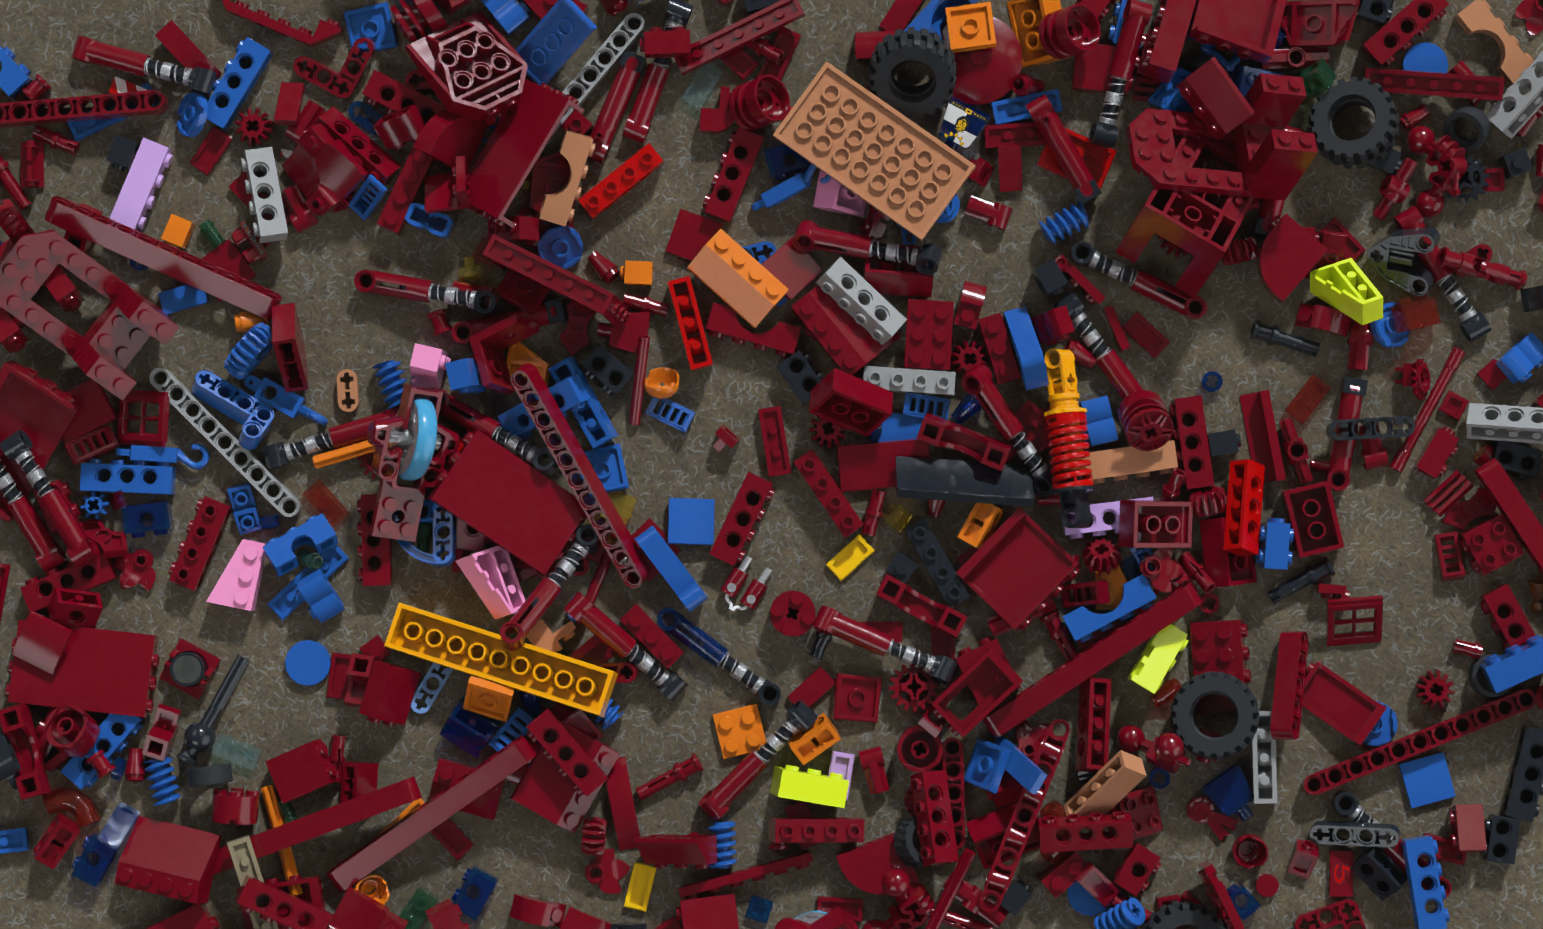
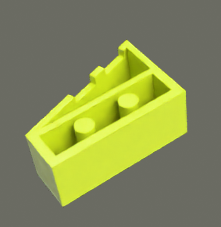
[1310,258,1383,325]
[1127,624,1188,694]
[769,765,849,808]

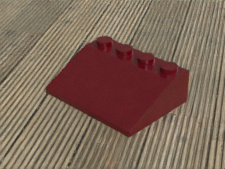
[790,285,900,375]
[510,720,620,834]
[114,816,221,904]

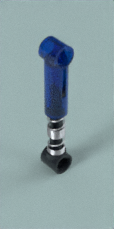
[657,608,781,706]

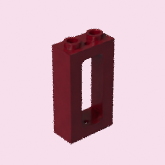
[931,647,1023,737]

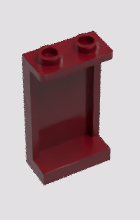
[1302,661,1387,746]

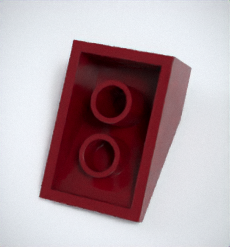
[1118,500,1193,548]

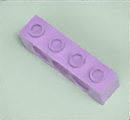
[1063,497,1154,539]

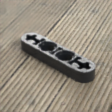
[1326,416,1415,441]
[1310,821,1401,847]

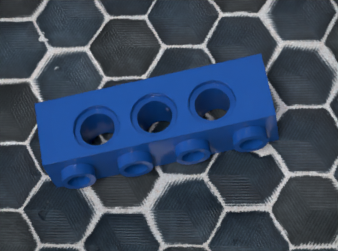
[206,37,273,131]
[548,357,619,448]
[497,374,590,440]
[80,459,176,495]
[60,713,145,789]
[1401,835,1450,929]

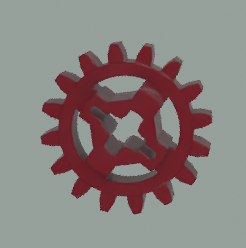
[888,664,938,712]

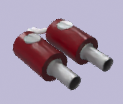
[720,555,772,611]

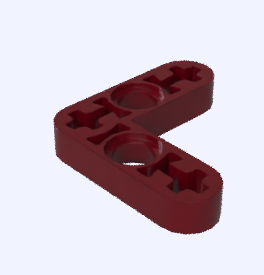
[293,37,376,98]
[1294,898,1366,929]

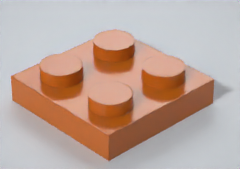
[945,2,996,53]
[463,676,515,722]
[713,703,766,759]

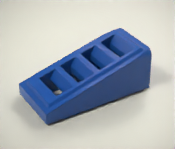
[348,174,388,221]
[902,392,950,420]
[645,397,695,433]
[489,707,534,752]

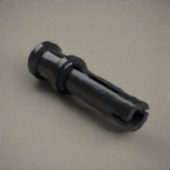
[1249,320,1320,357]
[1267,557,1336,604]

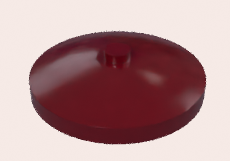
[933,17,1022,106]

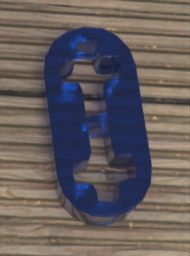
[348,101,383,135]

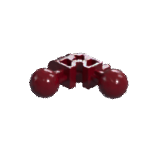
[1406,126,1467,218]
[1116,724,1192,774]
[862,868,935,929]

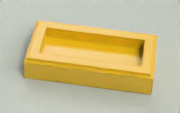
[826,534,875,581]
[624,862,657,912]

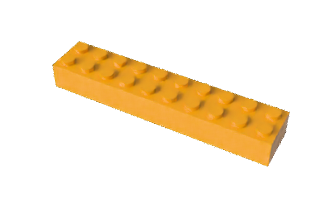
[384,603,618,718]

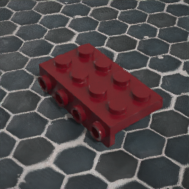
[1190,619,1251,714]

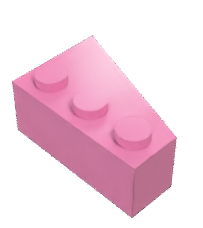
[410,343,451,389]
[206,539,266,611]
[456,546,525,620]

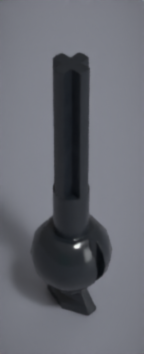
[177,655,249,766]

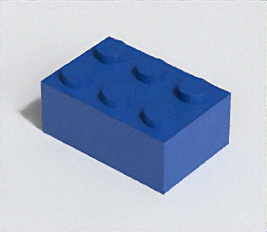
[1480,635,1543,693]

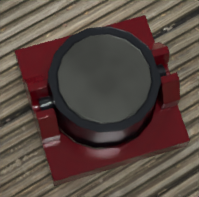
[159,638,222,700]

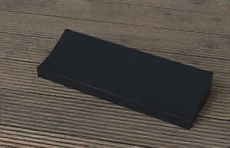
[893,456,1035,507]

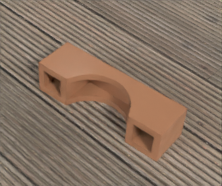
[1454,0,1534,87]
[538,129,595,227]

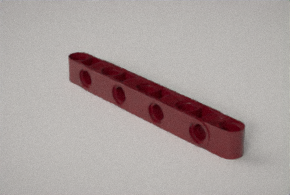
[979,719,1070,912]

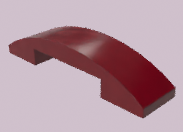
[606,756,641,851]

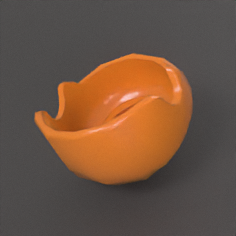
[645,367,679,399]
[354,874,390,905]

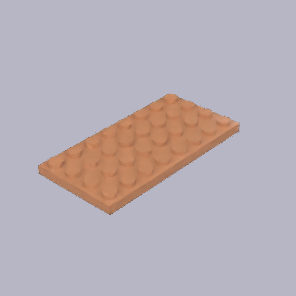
[773,61,976,241]

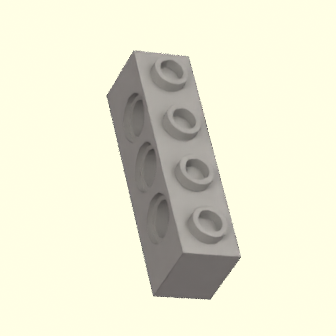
[1486,51,1543,139]
[241,147,288,243]
[816,257,907,345]
[863,366,956,396]
[1466,403,1543,444]
[1252,710,1278,804]

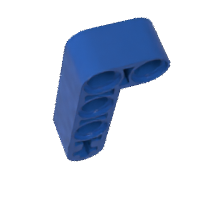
[1003,306,1049,391]
[192,370,274,450]
[635,525,708,612]

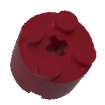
[770,590,816,637]
[44,704,100,757]
[896,725,943,773]
[212,787,259,825]

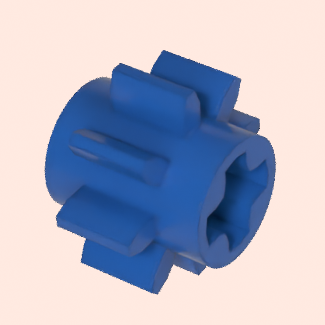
[80,491,111,519]

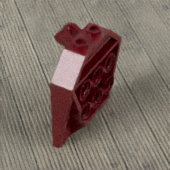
[405,11,528,125]

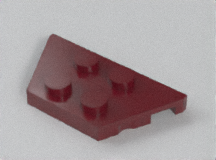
[1281,0,1360,47]
[529,152,576,228]

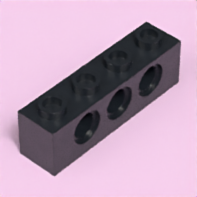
[904,518,970,608]
[1502,725,1543,822]

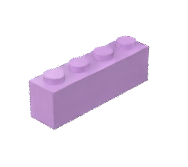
[110,137,173,231]

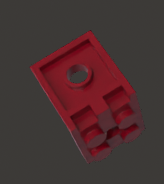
[469,314,540,395]

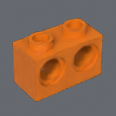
[957,503,1006,549]
[788,713,841,765]

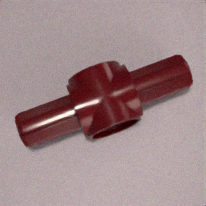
[1372,158,1417,220]
[1279,418,1313,484]

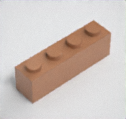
[1084,440,1178,484]
[1064,750,1147,830]

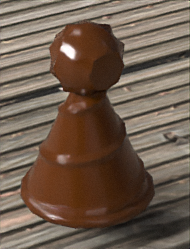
[1527,576,1543,612]

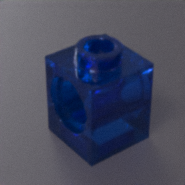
[1227,883,1261,921]

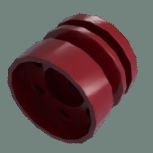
[390,0,448,43]
[1039,3,1101,59]
[729,75,790,131]
[1118,390,1174,451]

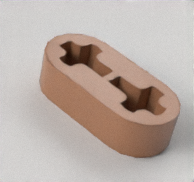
[336,369,360,412]

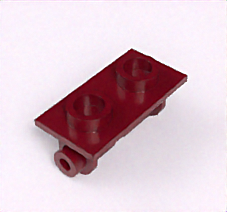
[21,140,44,188]
[860,204,889,243]

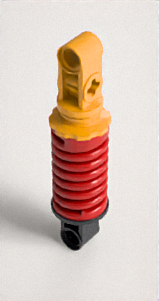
[1044,349,1095,528]

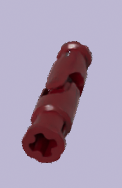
[1436,247,1527,291]

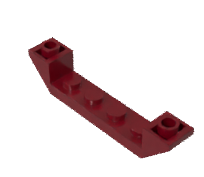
[222,0,344,47]

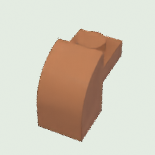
[527,619,577,652]

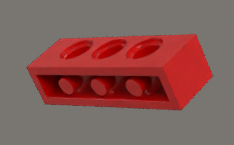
[578,143,664,220]
[667,276,714,371]
[1223,459,1265,556]

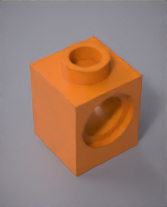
[161,214,196,249]
[620,260,653,286]

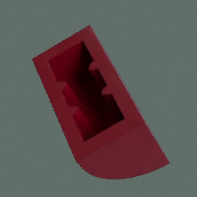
[855,30,895,59]
[340,761,378,803]

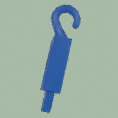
[751,164,831,212]
[244,375,328,426]
[116,444,210,470]

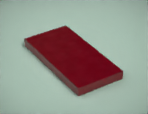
[837,438,930,492]

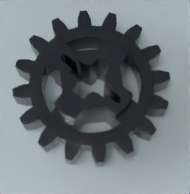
[1445,154,1491,204]

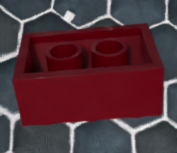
[1177,57,1255,141]
[864,243,934,297]
[1199,517,1257,588]
[429,757,506,821]
[966,802,1040,870]
[634,834,717,869]

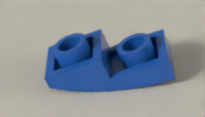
[227,482,262,535]

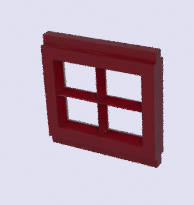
[117,390,170,447]
[1326,595,1383,646]

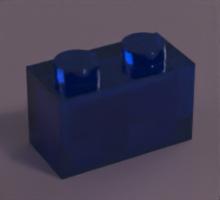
[439,704,497,758]

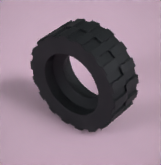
[893,817,937,869]

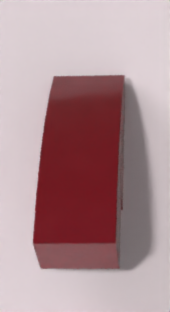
[155,20,222,79]

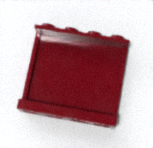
[956,507,1081,632]

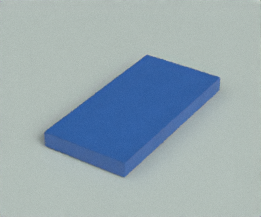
[515,0,597,86]

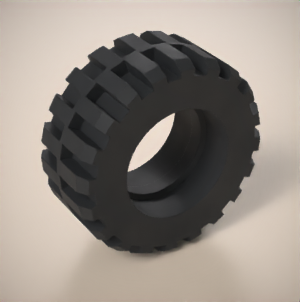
[869,27,956,119]
[1308,77,1400,169]
[1170,672,1260,760]
[1142,900,1225,929]

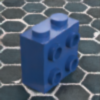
[1255,518,1294,570]

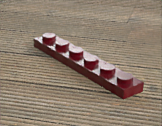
[674,0,805,75]
[1365,67,1505,101]
[678,851,813,900]

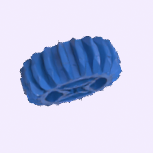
[224,322,273,380]

